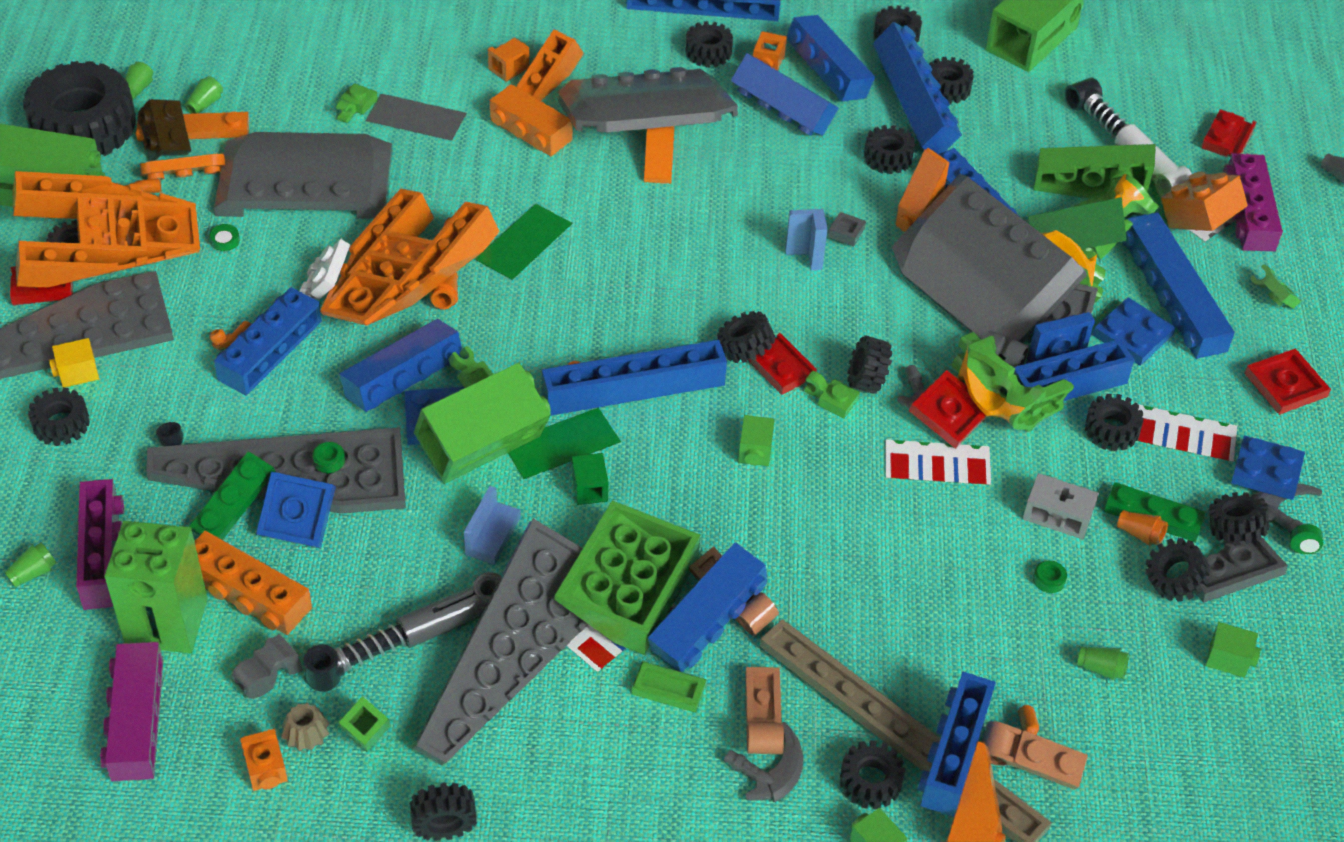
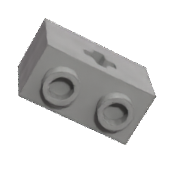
[1023,473,1099,540]

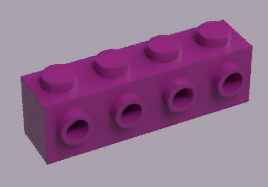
[1223,153,1283,252]
[76,479,125,610]
[100,642,164,782]

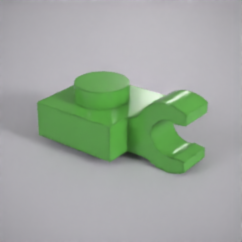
[336,83,378,123]
[1250,264,1301,309]
[804,371,860,419]

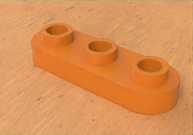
[139,154,225,180]

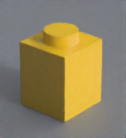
[49,338,99,387]

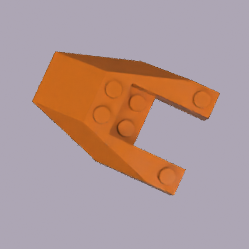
[12,171,200,287]
[320,188,499,326]

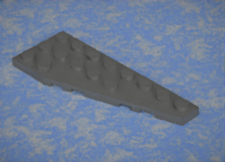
[0,271,174,379]
[146,427,406,514]
[412,519,589,765]

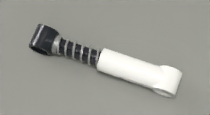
[1065,77,1192,197]

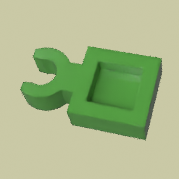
[448,346,494,388]

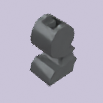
[231,634,303,699]

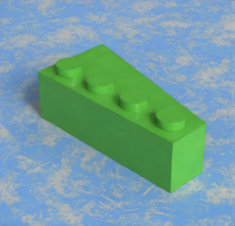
[1033,144,1156,199]

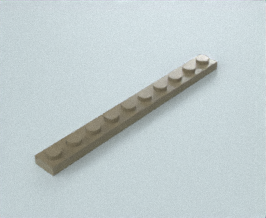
[760,619,1052,842]

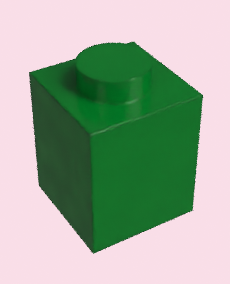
[572,453,609,505]

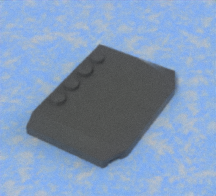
[558,67,738,132]
[214,132,393,219]
[892,174,1087,343]

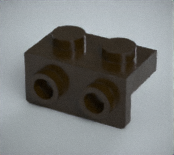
[138,99,192,161]

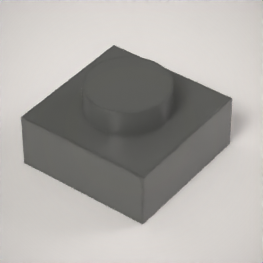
[828,212,866,246]

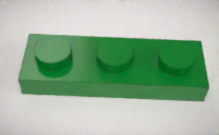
[189,451,276,540]
[1104,482,1206,543]

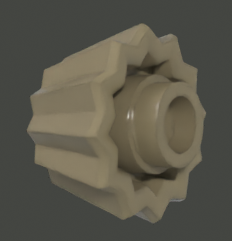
[281,703,330,751]

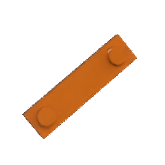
[136,112,249,141]

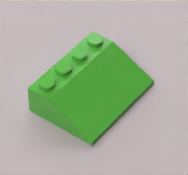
[555,500,701,655]

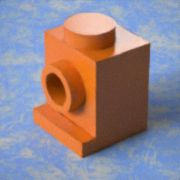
[753,31,787,71]
[488,37,530,82]
[240,728,288,791]

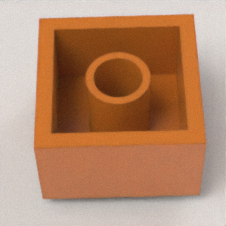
[1161,171,1248,231]

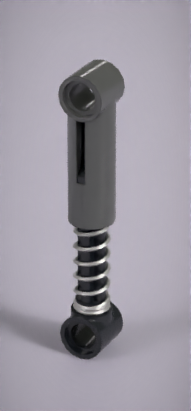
[303,572,501,692]

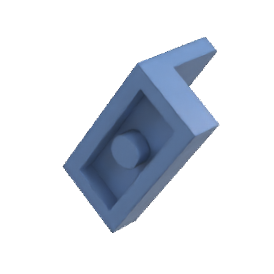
[785,209,828,270]
[464,486,521,565]

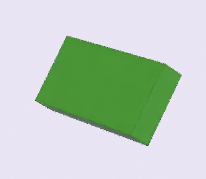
[632,661,707,713]

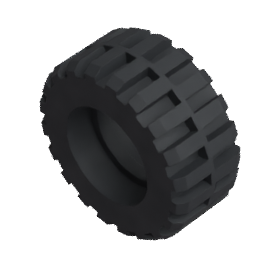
[23,61,136,156]

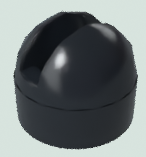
[156,422,184,446]

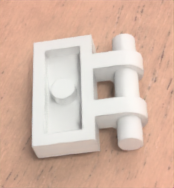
[300,239,350,300]

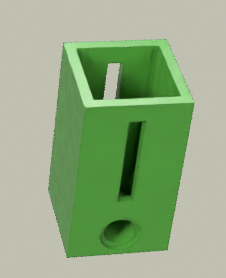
[986,0,1084,72]
[0,124,106,207]
[414,362,551,484]
[105,521,208,654]

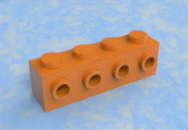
[194,530,312,635]

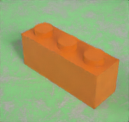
[490,84,572,157]

